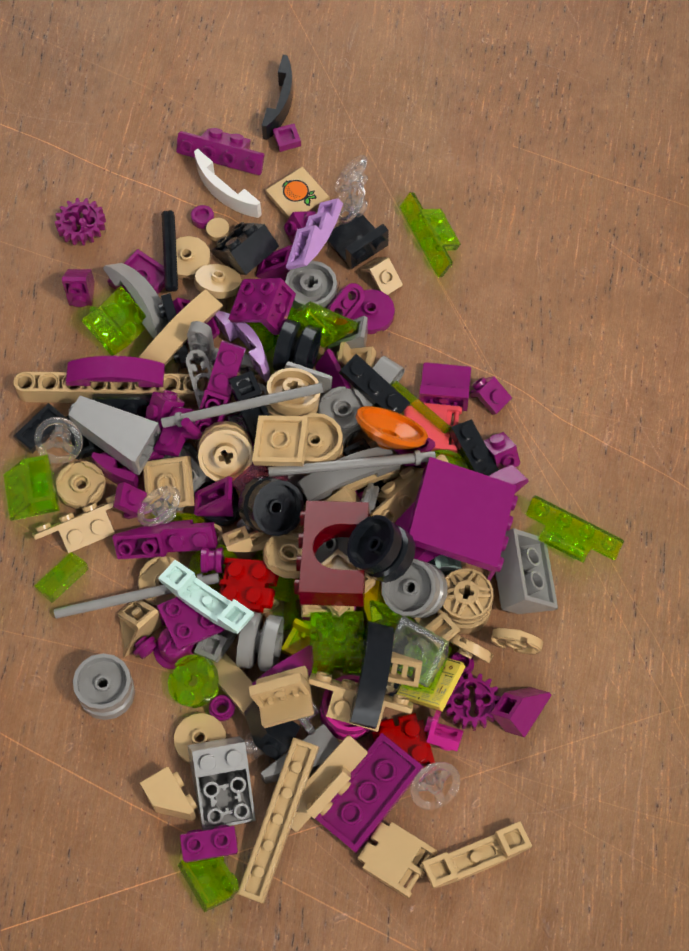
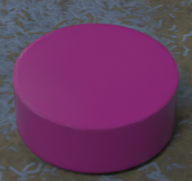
[191,205,214,229]

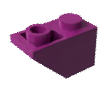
[62,269,95,307]
[491,687,552,738]

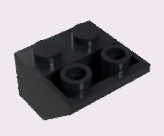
[211,222,279,275]

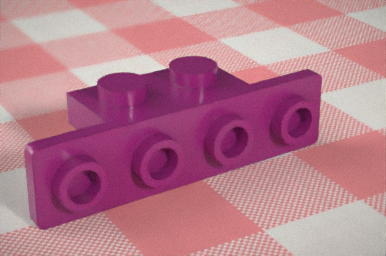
[176,128,265,175]

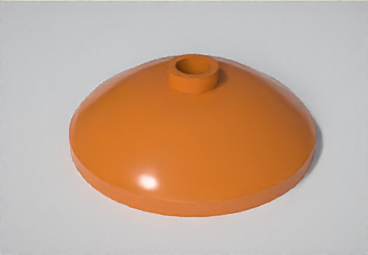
[356,406,428,450]

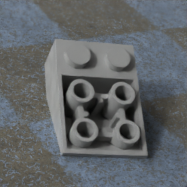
[188,736,256,831]

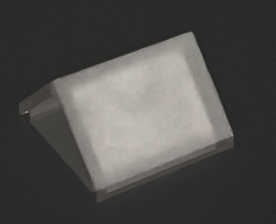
[390,616,449,687]

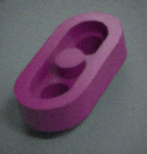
[326,283,365,325]

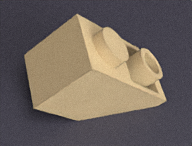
[140,767,198,821]

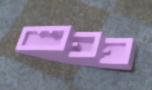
[286,198,343,270]

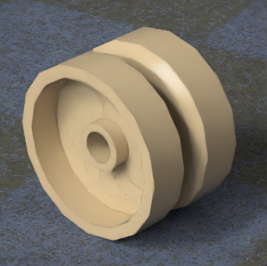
[265,368,320,416]
[302,413,343,476]
[198,421,253,482]

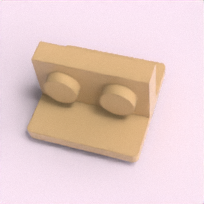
[249,666,314,728]

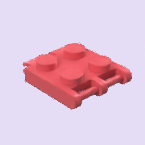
[404,402,462,454]

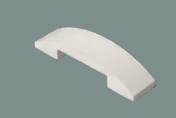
[194,149,262,218]

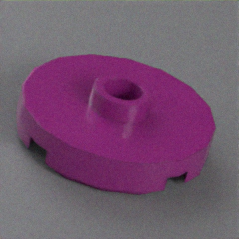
[349,289,395,334]

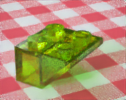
[3,454,60,521]

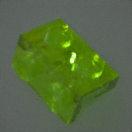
[178,856,239,913]

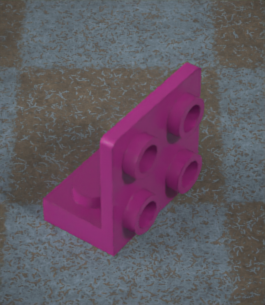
[228,278,296,335]
[419,362,471,411]
[157,597,225,650]

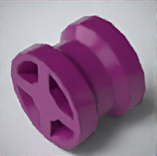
[201,547,224,573]

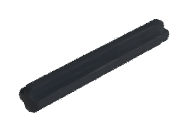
[161,210,178,292]

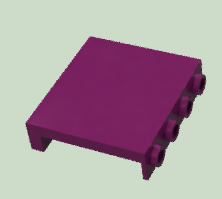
[407,457,518,581]

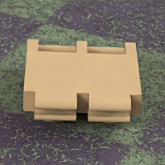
[357,822,438,899]

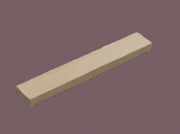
[237,737,320,903]

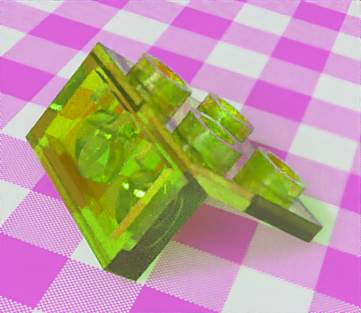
[81,286,146,356]

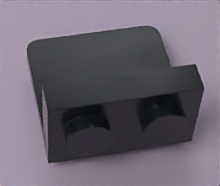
[327,213,389,269]

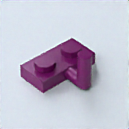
[154,407,202,457]

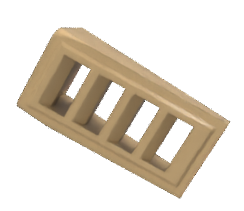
[388,652,423,687]

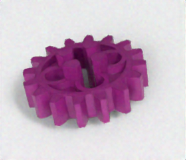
[55,198,106,246]
[445,672,501,731]

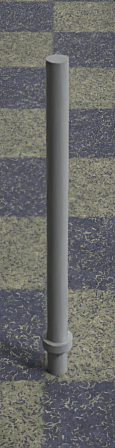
[161,383,324,428]
[268,450,436,477]
[54,572,220,619]

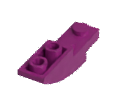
[195,341,246,433]
[112,520,218,559]

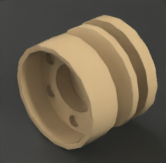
[440,569,493,634]

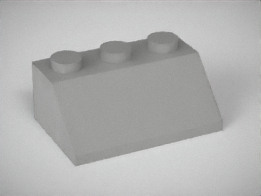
[496,528,558,614]

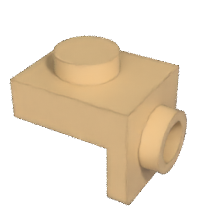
[336,342,376,368]

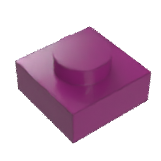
[273,123,301,152]

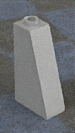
[68,396,161,475]

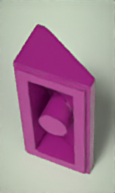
[315,349,351,389]

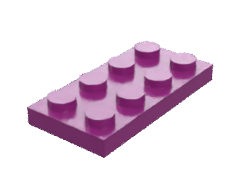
[315,733,424,853]

